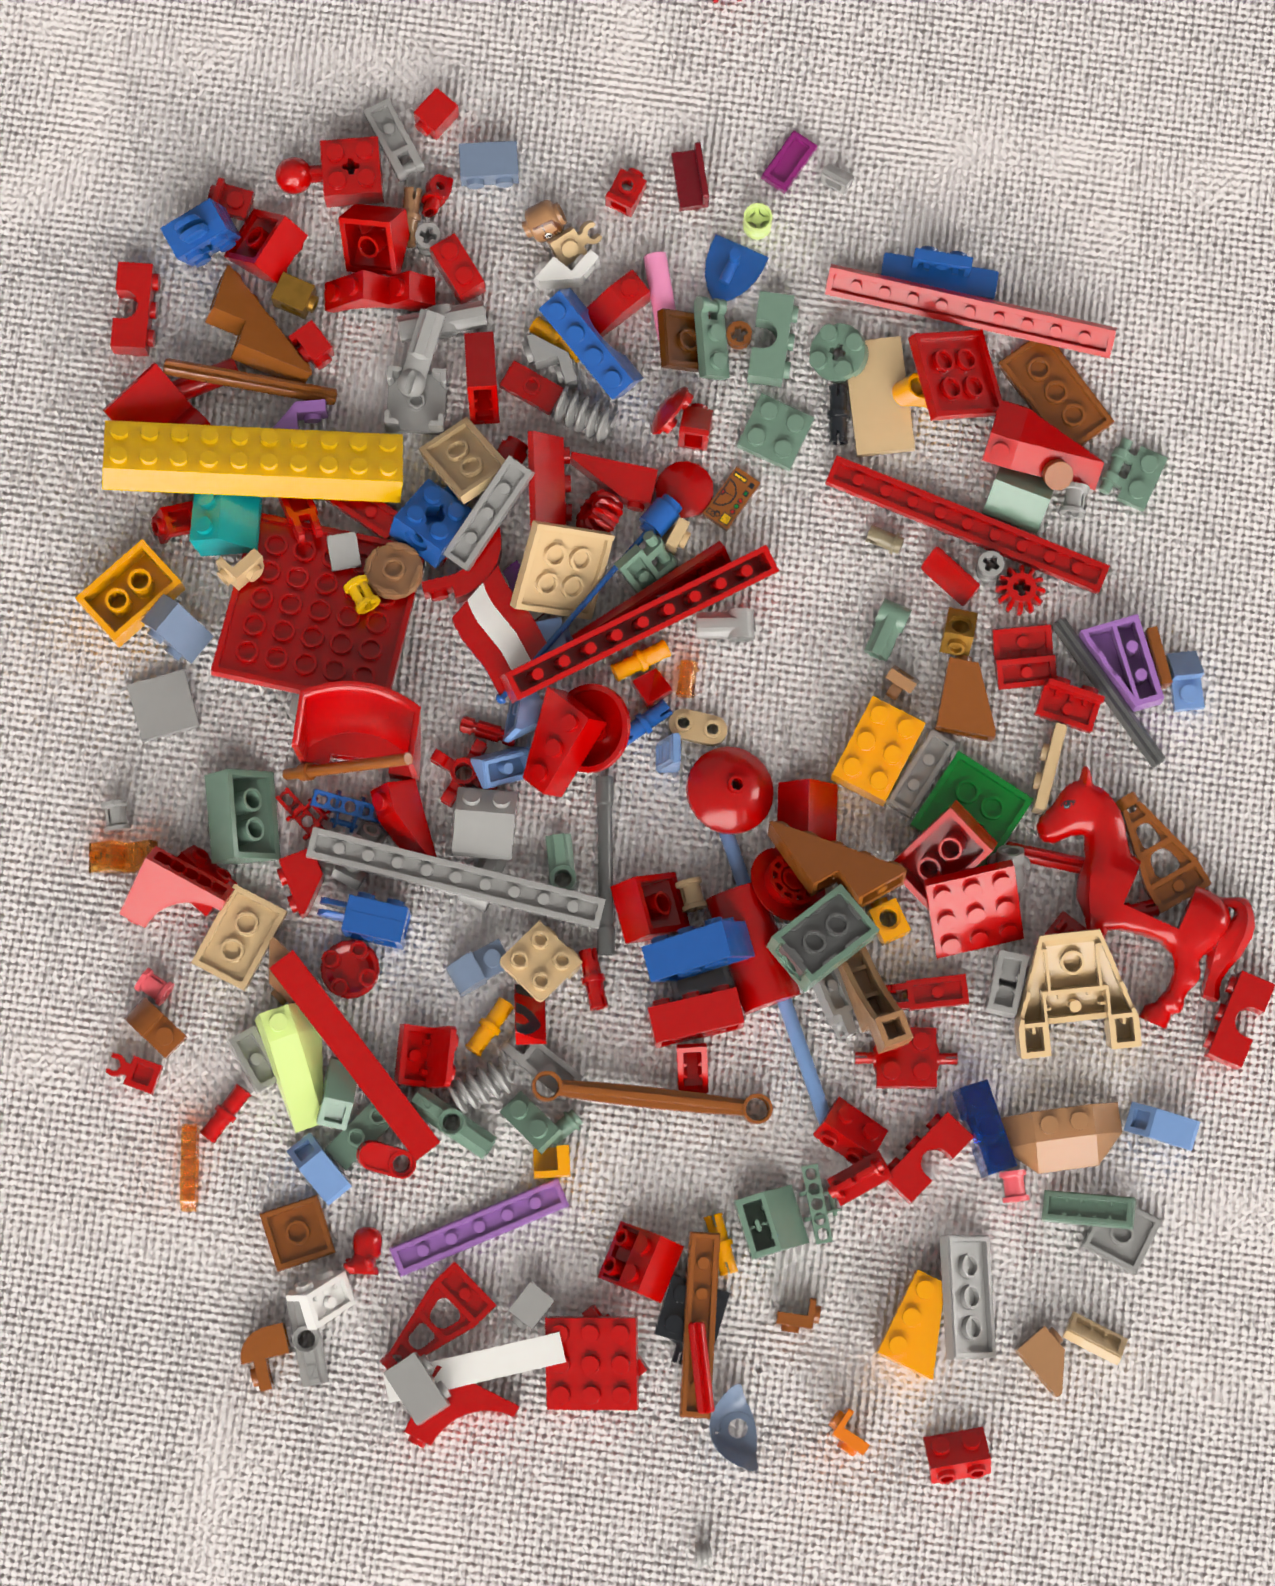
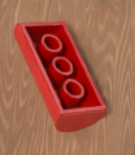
[706,883,801,1015]

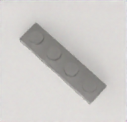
[443,456,535,571]

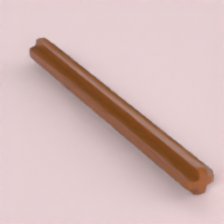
[163,358,337,405]

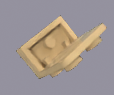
[500,920,582,1002]

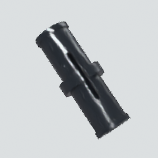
[827,384,850,446]

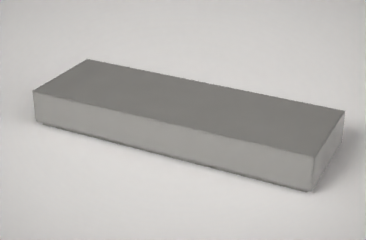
[885,728,957,819]

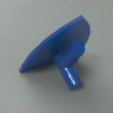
[705,234,769,302]

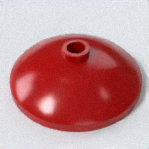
[568,684,631,773]
[686,746,774,835]

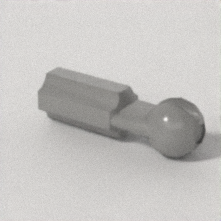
[397,309,446,398]

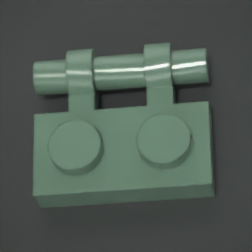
[1099,438,1168,512]
[614,531,678,594]

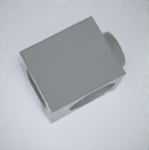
[508,1282,555,1331]

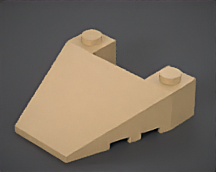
[1014,929,1142,1059]

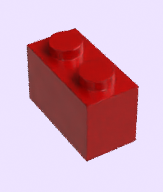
[430,233,486,304]

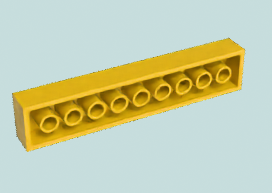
[102,420,403,503]

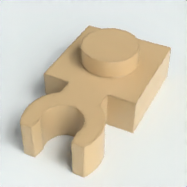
[547,220,602,266]

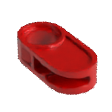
[356,1140,416,1179]

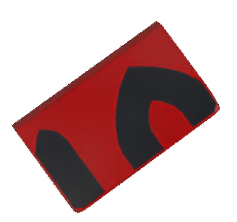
[514,984,546,1045]

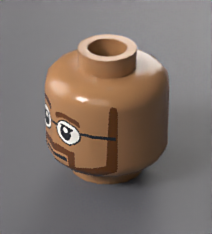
[522,200,567,243]

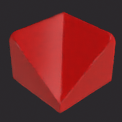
[631,668,673,709]

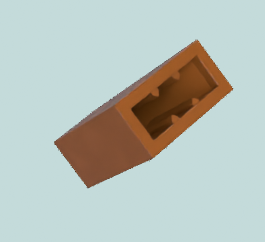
[934,655,996,742]

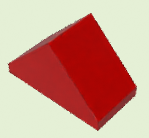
[676,1043,709,1093]

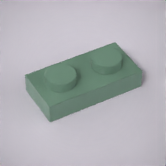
[500,1091,563,1154]

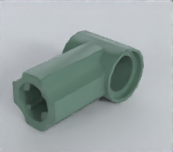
[864,598,912,662]
[545,833,577,891]

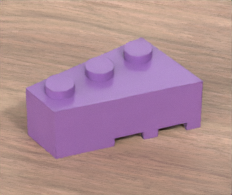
[1079,614,1164,712]

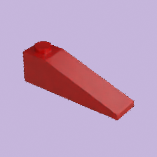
[982,399,1104,490]

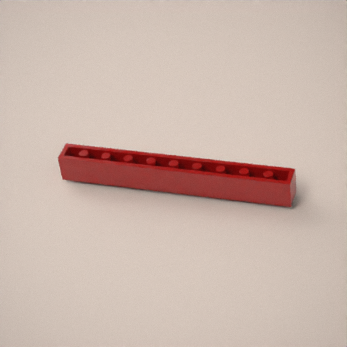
[499,545,779,703]

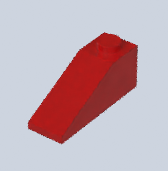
[587,269,650,337]
[570,452,658,512]
[370,779,437,857]

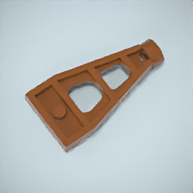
[1115,791,1212,915]

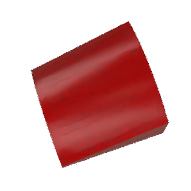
[292,681,421,782]

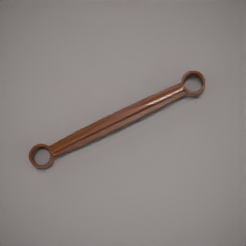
[531,1071,773,1125]

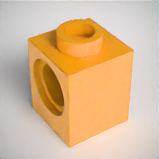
[867,897,911,946]

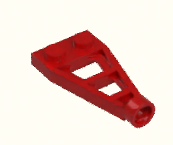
[379,1261,497,1370]

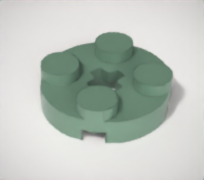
[809,323,869,383]

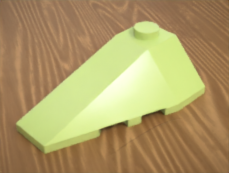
[255,1003,324,1133]

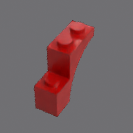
[324,270,436,313]

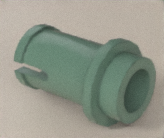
[553,1109,584,1147]

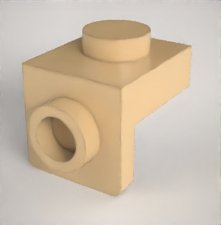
[661,517,692,555]
[216,548,264,591]

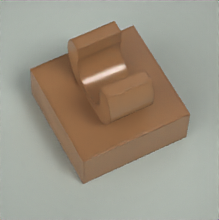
[885,665,919,701]

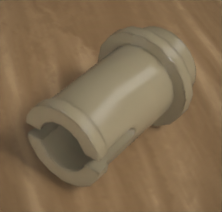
[865,524,905,555]

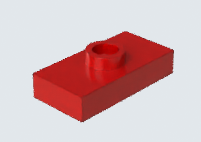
[499,360,564,416]

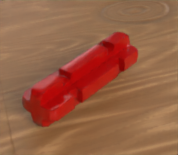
[459,716,516,747]

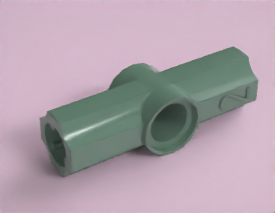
[411,1087,497,1160]

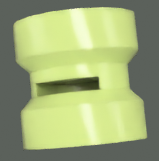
[743,203,773,240]

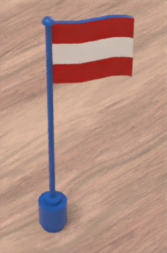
[452,494,682,704]

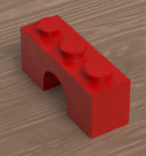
[110,261,161,356]
[1202,970,1275,1070]
[886,1112,974,1204]

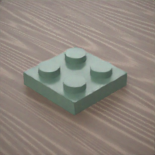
[737,393,815,472]

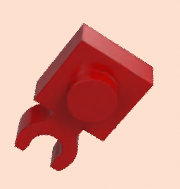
[105,1053,163,1095]

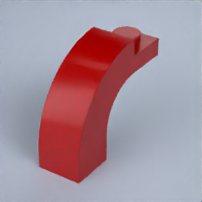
[421,527,502,604]

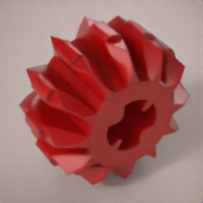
[576,489,623,532]
[995,565,1046,616]

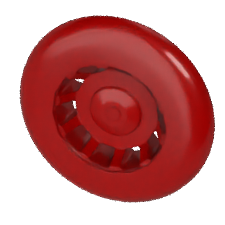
[751,847,826,922]

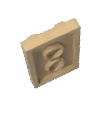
[419,417,505,504]
[191,884,288,992]

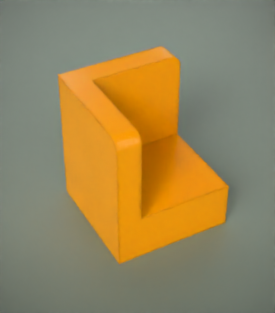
[533,1145,571,1179]

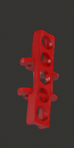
[275,787,331,841]

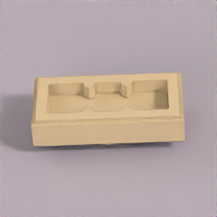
[1062,1311,1128,1365]

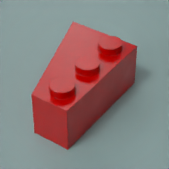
[522,686,607,797]

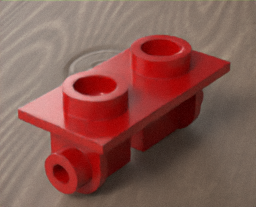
[827,1150,893,1206]

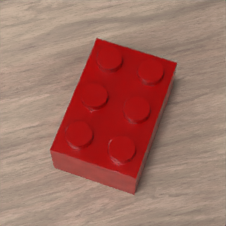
[892,800,998,909]
[647,984,745,1049]

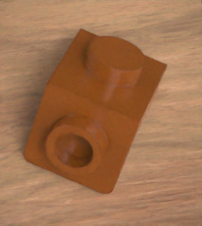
[775,1298,821,1334]

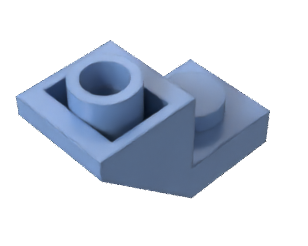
[1124,1102,1200,1151]
[287,1132,352,1206]

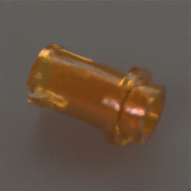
[675,660,700,698]

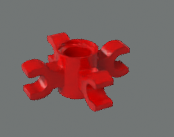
[430,738,498,808]

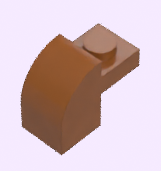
[124,997,187,1059]
[241,1322,292,1392]

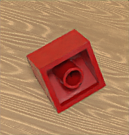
[338,204,410,276]
[224,208,308,284]
[610,872,690,944]

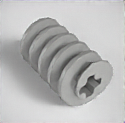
[554,386,619,443]
[448,1056,512,1115]

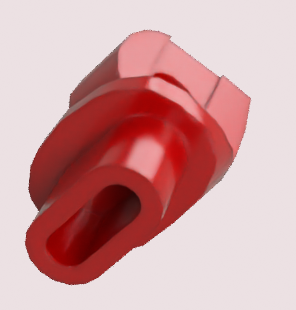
[421,174,453,218]

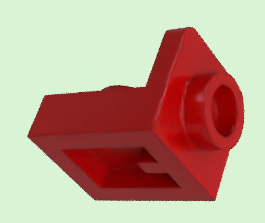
[208,177,255,221]
[151,501,193,544]

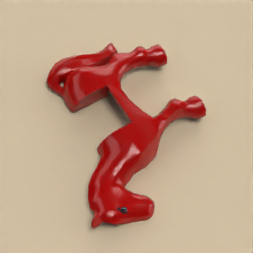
[1036,766,1256,1029]

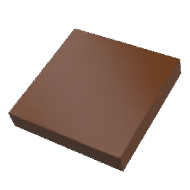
[259,1195,336,1272]

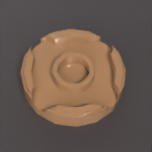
[364,542,424,600]

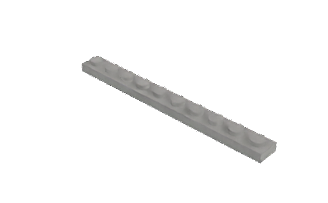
[306,827,606,930]

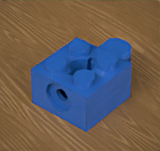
[160,198,242,267]
[389,478,472,568]
[317,892,412,950]

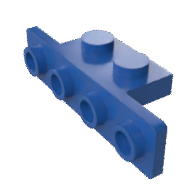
[881,246,999,300]

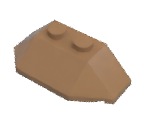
[998,1102,1122,1174]

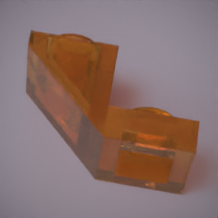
[89,840,158,874]

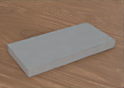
[939,1235,996,1360]

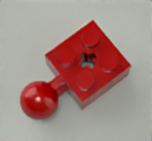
[275,136,384,207]

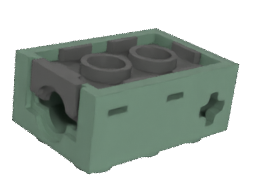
[766,884,880,993]

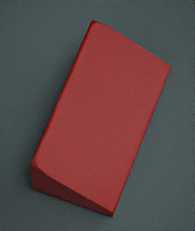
[921,546,980,606]

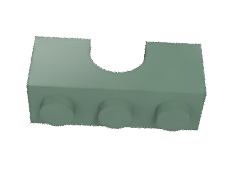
[747,291,799,388]

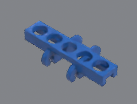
[310,789,382,833]

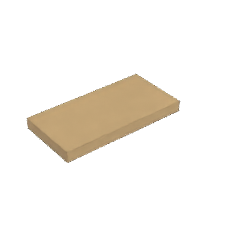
[843,336,915,458]

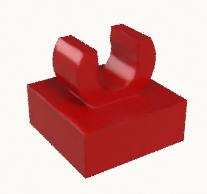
[1044,911,1086,935]

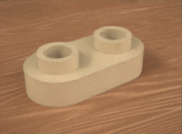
[669,709,727,747]

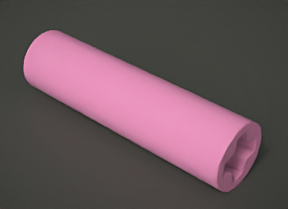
[643,252,676,342]

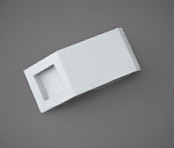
[534,249,600,290]

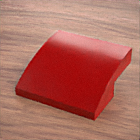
[991,624,1057,690]

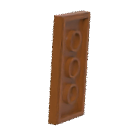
[997,341,1115,446]

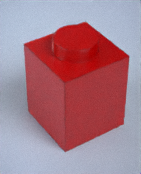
[413,87,459,140]

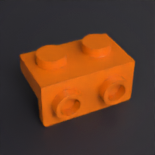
[828,1408,870,1457]

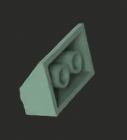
[205,769,281,865]

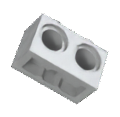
[983,949,1029,1019]

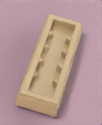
[1031,722,1067,815]

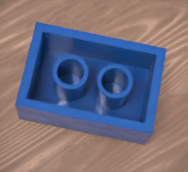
[641,917,755,982]

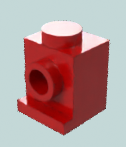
[605,167,647,217]
[288,320,334,370]

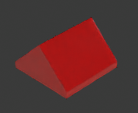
[777,778,838,841]

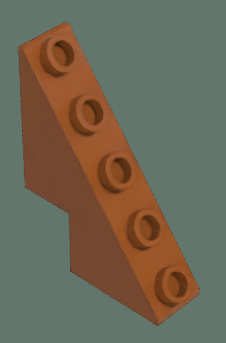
[205,264,312,383]
[768,821,907,908]

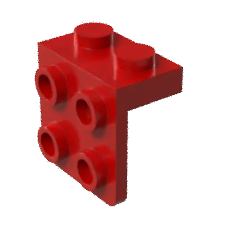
[394,1024,459,1089]

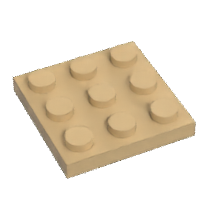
[510,520,615,620]

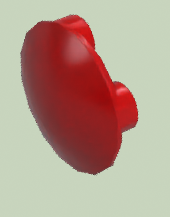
[650,386,694,435]
[655,461,714,518]
[320,939,380,999]

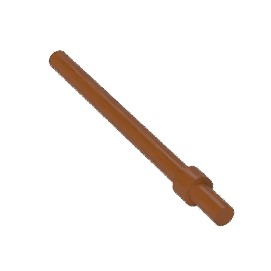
[282,753,413,781]

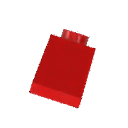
[678,403,713,451]

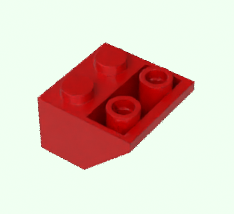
[598,1221,684,1303]

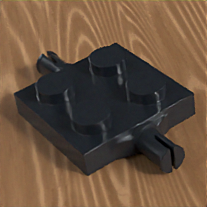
[654,1275,730,1365]

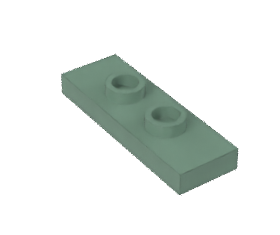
[325,1102,390,1171]
[1041,1190,1136,1230]

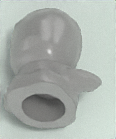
[987,845,1031,892]

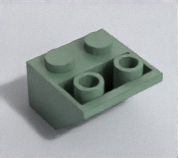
[733,1185,810,1261]

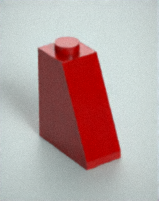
[464,331,500,425]

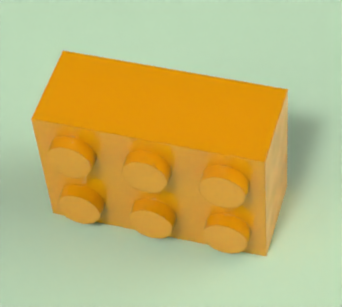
[75,539,186,648]
[830,696,926,807]

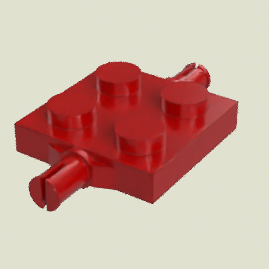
[854,1027,958,1089]

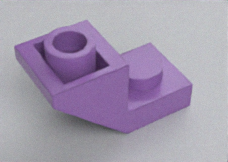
[273,399,328,429]

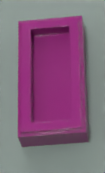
[761,130,818,194]

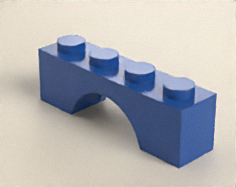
[539,288,644,400]

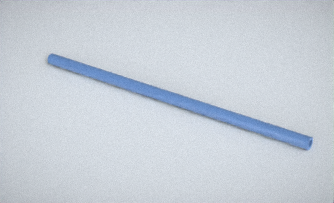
[718,832,829,1125]

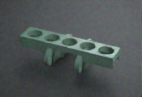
[799,1163,842,1245]

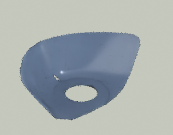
[709,1384,758,1471]

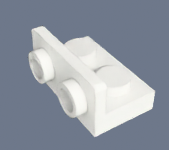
[286,1267,356,1330]

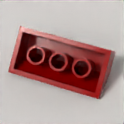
[527,431,572,529]

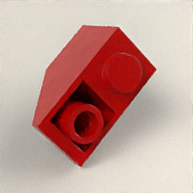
[276,848,325,919]

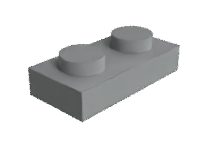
[227,1025,277,1094]

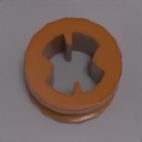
[726,321,752,350]

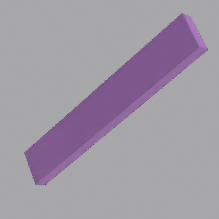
[389,1178,569,1277]

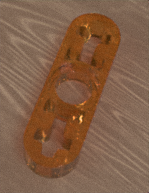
[180,1124,199,1212]

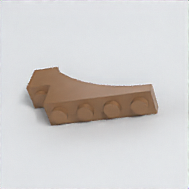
[838,946,914,1054]

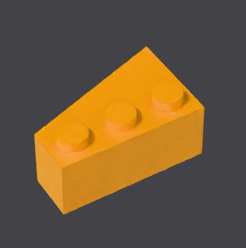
[875,1269,943,1380]

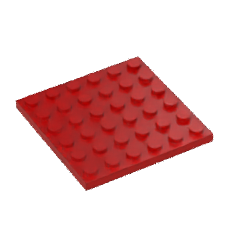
[210,513,425,694]

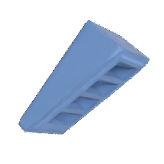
[656,733,681,773]

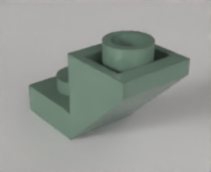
[316,1056,357,1131]

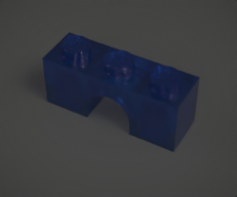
[952,1079,1017,1178]

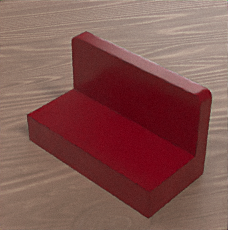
[671,142,709,212]

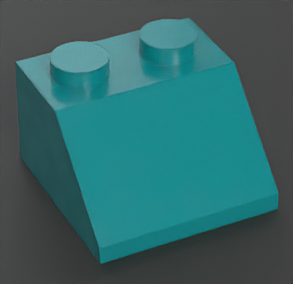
[189,494,262,557]

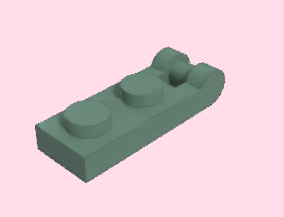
[693,296,730,380]

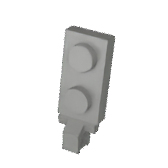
[813,968,858,1040]

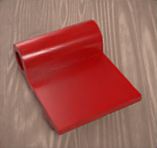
[102,362,211,425]

